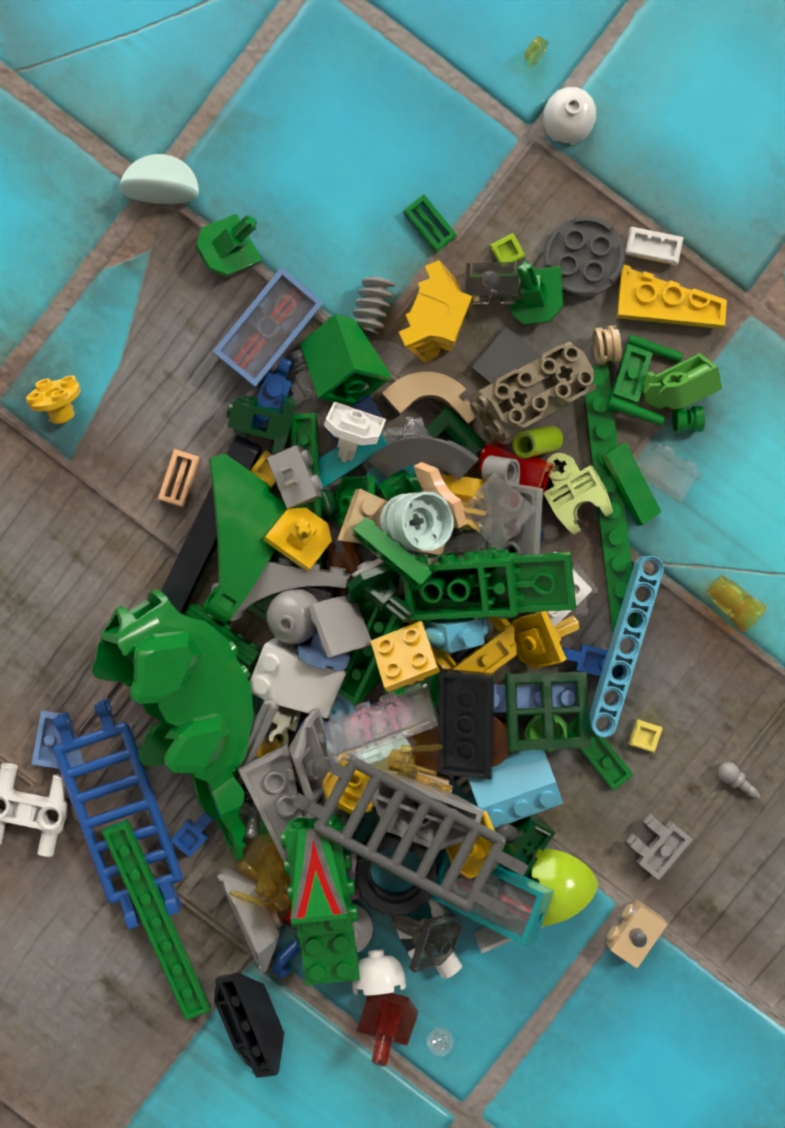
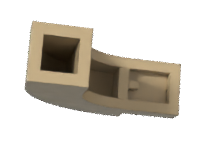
[382,372,476,425]

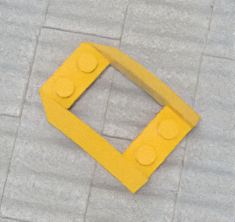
[402,597,517,673]

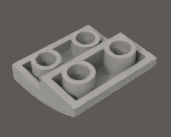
[309,595,371,658]

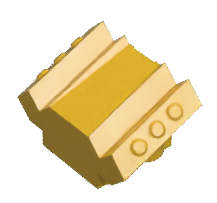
[399,260,472,363]

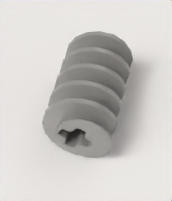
[353,276,396,336]

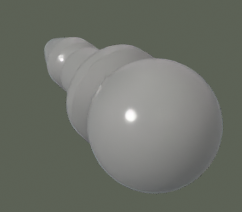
[718,762,760,799]

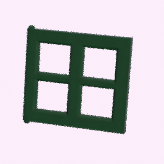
[504,671,591,754]

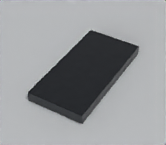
[438,668,495,780]

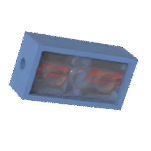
[213,267,324,388]

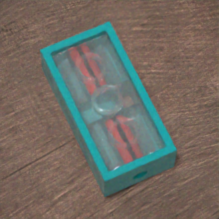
[429,851,554,946]

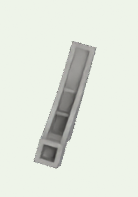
[208,557,353,621]

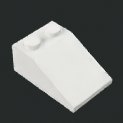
[250,637,347,718]

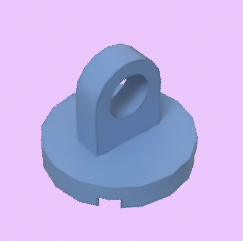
[296,630,350,671]

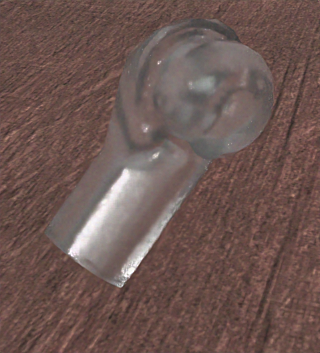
[239,802,261,839]

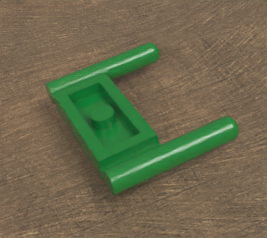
[607,334,683,426]

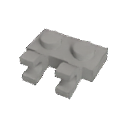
[626,813,693,880]

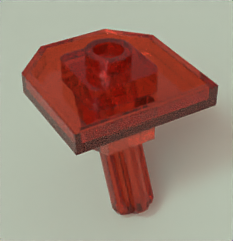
[356,993,418,1067]

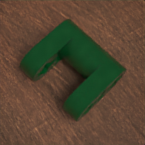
[420,406,487,476]

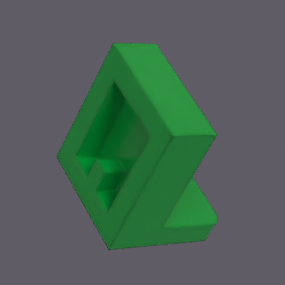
[377,469,422,501]

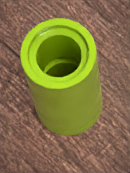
[512,425,563,459]

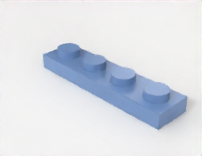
[494,683,576,713]

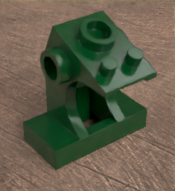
[226,395,296,454]

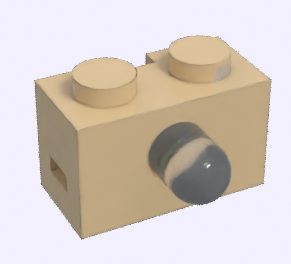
[606,899,668,968]

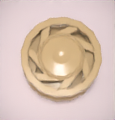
[592,325,622,366]

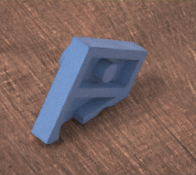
[32,710,84,769]

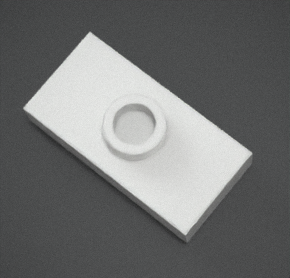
[625,227,684,266]

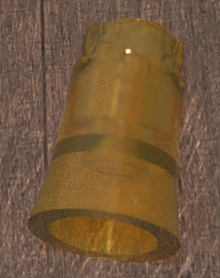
[705,574,768,633]

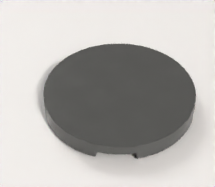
[544,216,625,297]

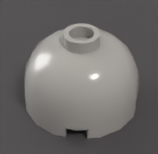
[266,589,318,644]

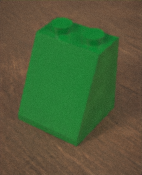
[300,313,392,405]

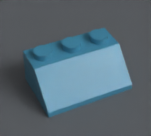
[468,750,564,828]

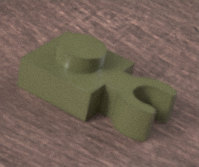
[266,705,302,748]

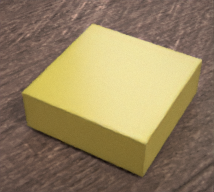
[628,719,663,753]

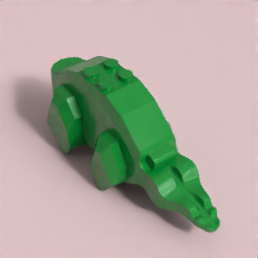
[91,589,254,861]

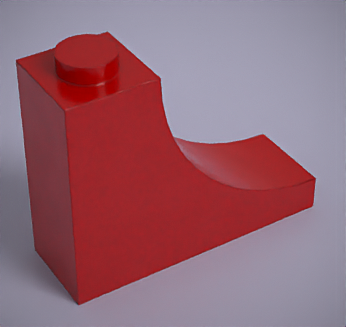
[479,441,554,532]

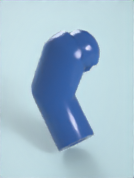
[272,940,301,979]

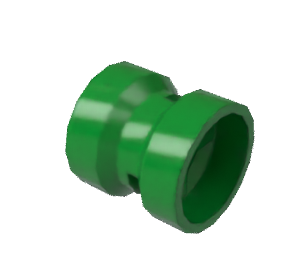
[672,405,705,433]

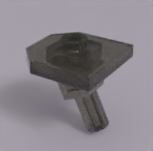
[391,913,462,973]

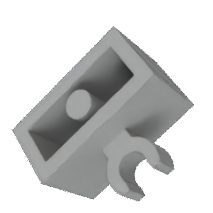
[267,445,323,509]

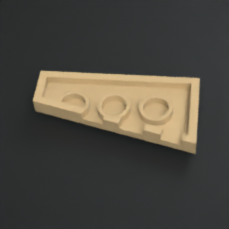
[338,489,446,555]

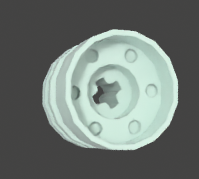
[380,492,454,551]

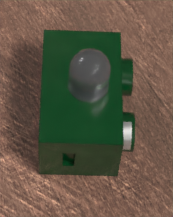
[497,814,555,877]

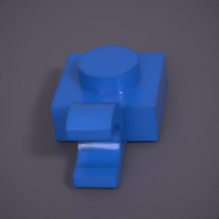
[170,812,213,858]

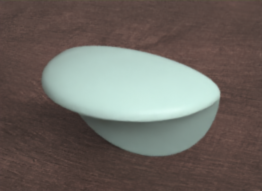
[119,154,199,204]

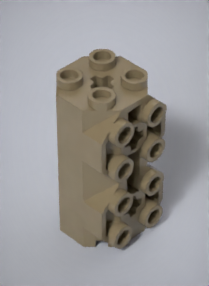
[470,341,596,443]

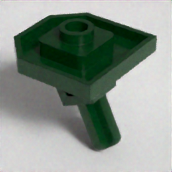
[346,563,415,622]

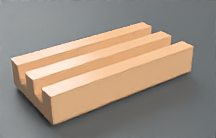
[158,449,201,508]

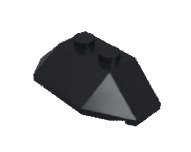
[214,973,285,1078]

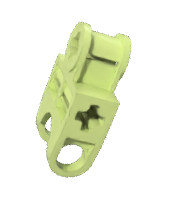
[543,453,613,535]

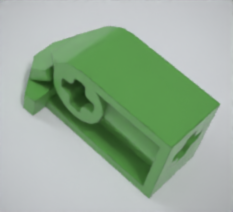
[643,353,722,409]

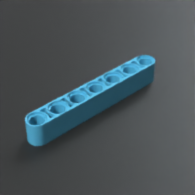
[589,556,664,737]

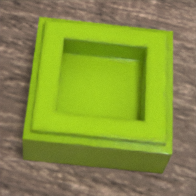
[489,233,526,271]

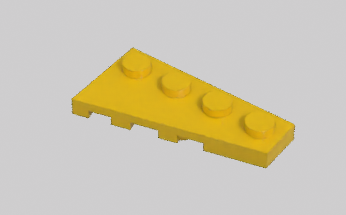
[616,265,727,329]

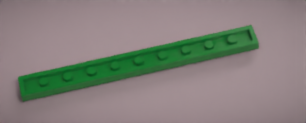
[583,364,638,631]

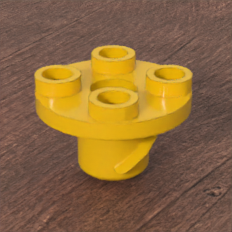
[26,376,81,424]

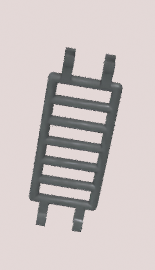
[293,753,528,917]

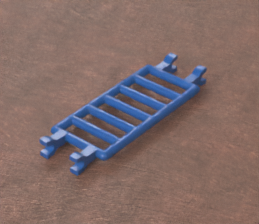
[52,698,183,929]

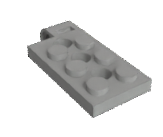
[482,456,543,555]

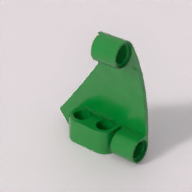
[203,454,288,623]

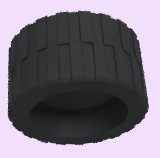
[355,831,437,916]

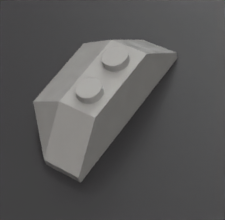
[288,708,344,816]
[371,772,484,850]
[217,867,284,974]

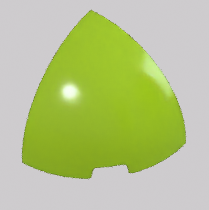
[532,848,599,926]

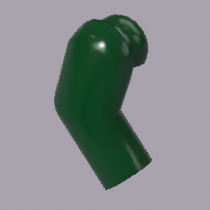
[321,488,339,520]

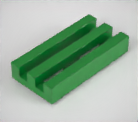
[403,194,457,254]

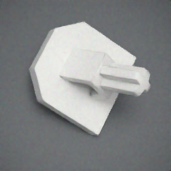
[324,402,386,463]

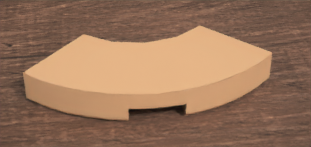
[414,462,467,528]

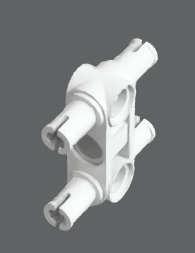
[0,763,69,857]

